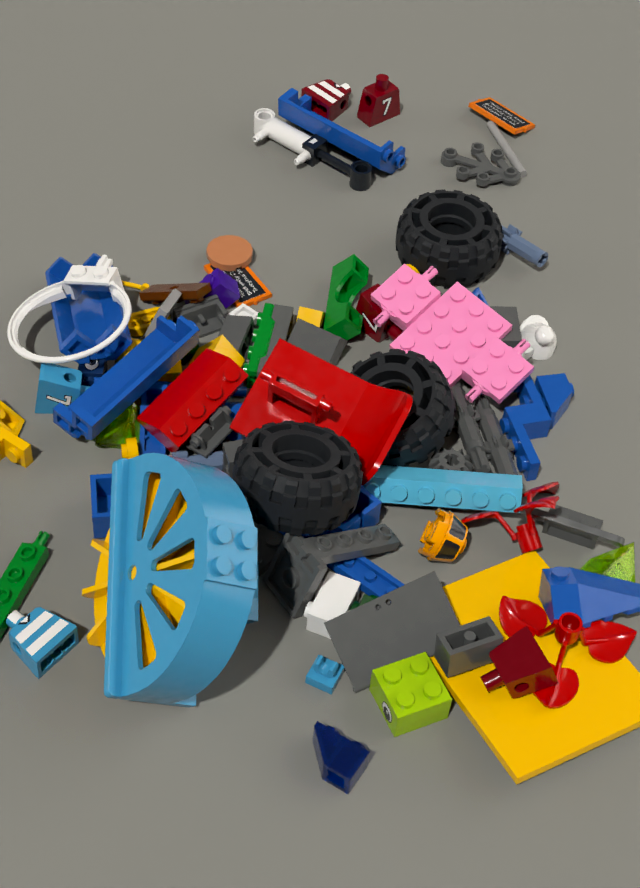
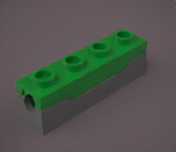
[243,303,294,389]

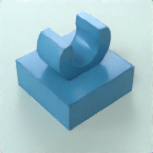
[305,654,345,695]

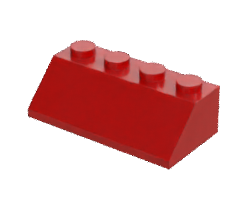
[136,348,249,453]

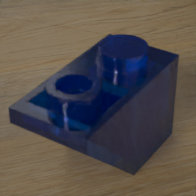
[313,721,370,794]

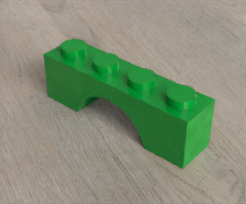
[323,254,369,340]

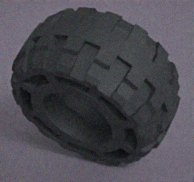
[396,189,503,289]
[351,349,456,467]
[232,421,363,536]

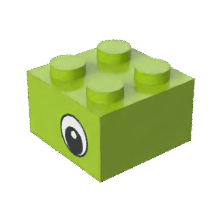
[369,652,452,737]

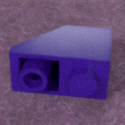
[185,268,240,309]

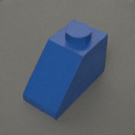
[535,373,574,429]

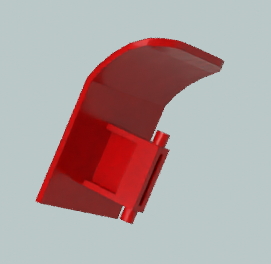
[229,338,413,485]

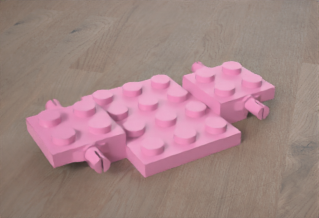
[371,264,534,404]

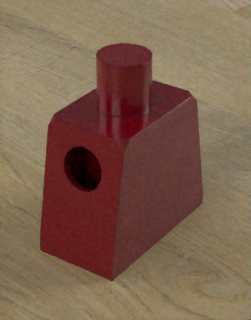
[480,626,558,699]

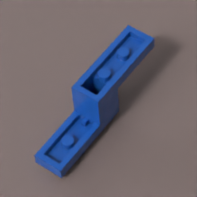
[499,375,552,481]

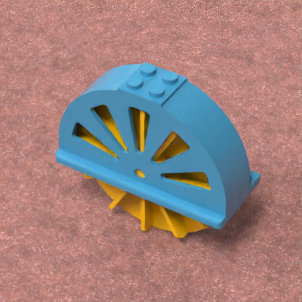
[82,453,258,708]

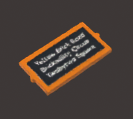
[468,97,535,135]
[204,263,272,308]

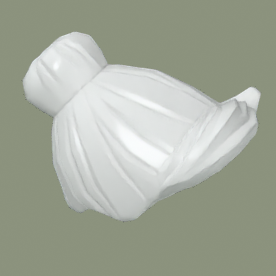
[520,315,557,360]

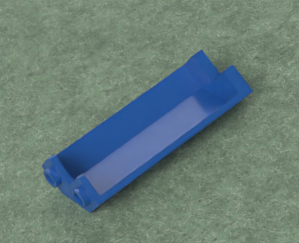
[278,88,406,174]
[45,253,132,364]
[53,315,200,440]

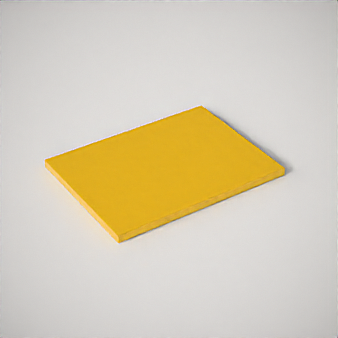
[430,550,640,785]

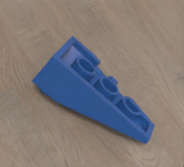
[538,567,640,631]

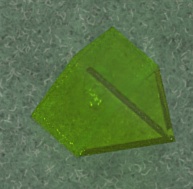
[95,403,140,449]
[579,542,635,583]

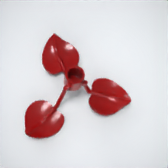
[461,481,560,553]
[499,596,637,709]

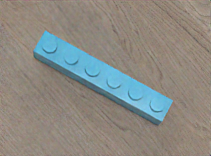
[361,465,523,513]

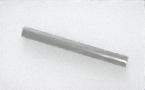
[487,120,527,178]

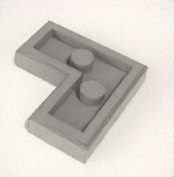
[141,289,182,340]

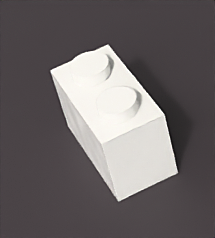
[304,571,361,639]

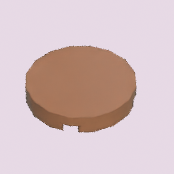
[206,235,253,272]

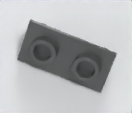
[186,405,234,458]

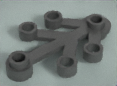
[441,142,521,186]

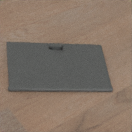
[324,571,460,693]

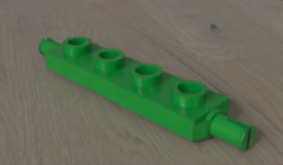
[0,531,50,639]

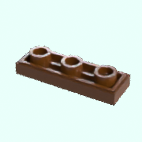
[139,282,212,304]

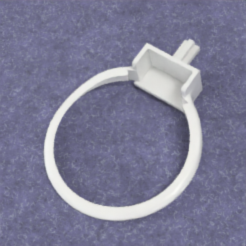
[7,255,132,364]

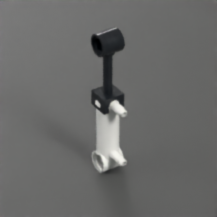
[253,108,372,191]

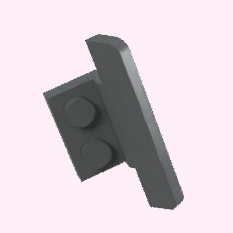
[519,505,625,550]

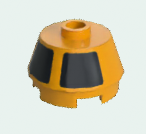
[418,508,468,563]

